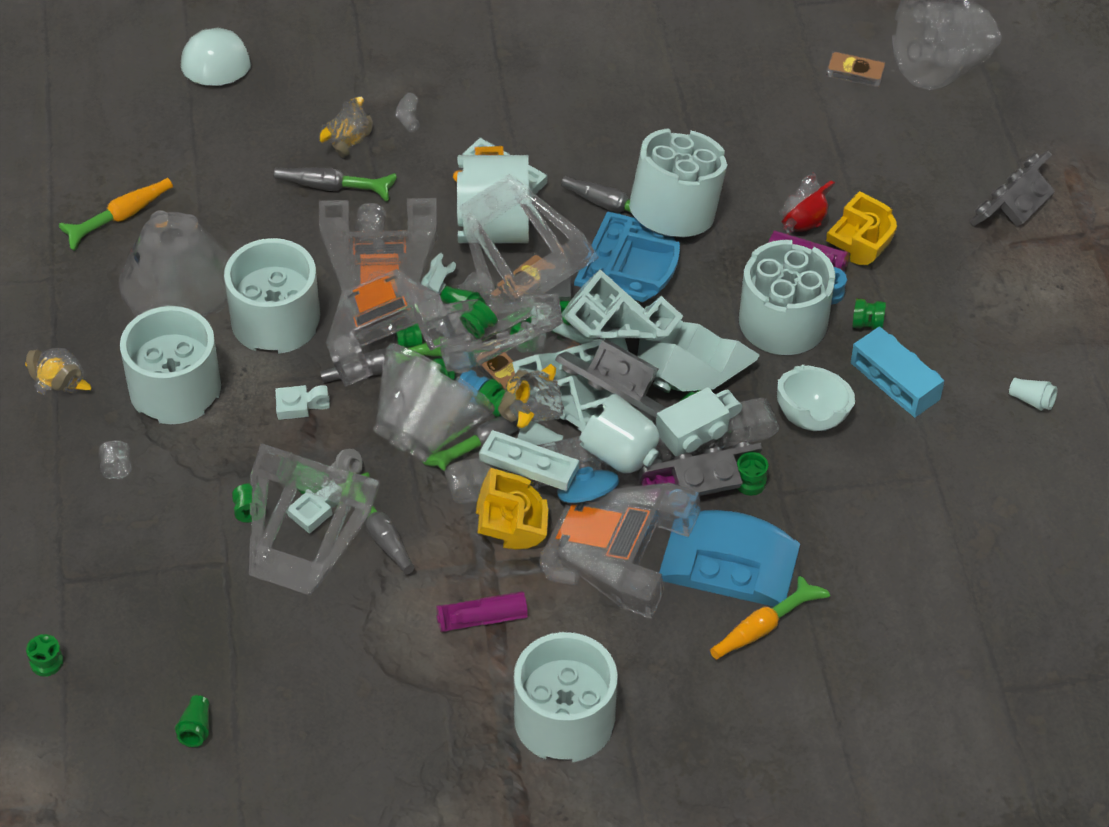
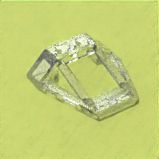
[459,174,599,323]
[439,294,563,373]
[249,443,381,595]

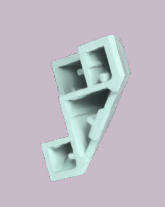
[561,270,683,338]
[637,306,759,393]
[512,338,628,432]

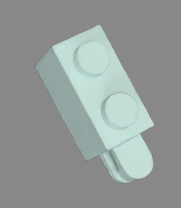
[656,387,743,457]

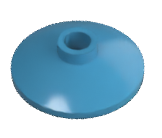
[557,467,619,503]

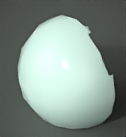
[181,28,251,85]
[777,365,855,431]

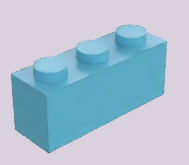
[850,326,945,418]

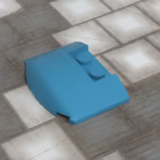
[574,211,680,302]
[658,510,800,607]

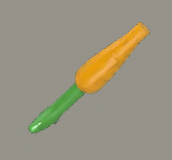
[59,178,173,251]
[710,576,830,660]

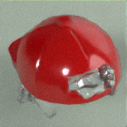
[779,173,835,235]

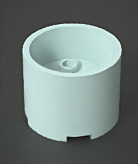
[629,129,728,237]
[457,155,529,243]
[224,238,320,354]
[739,240,835,355]
[120,306,221,424]
[514,632,617,762]

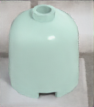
[579,393,659,473]

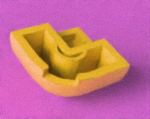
[826,191,897,265]
[475,468,548,550]

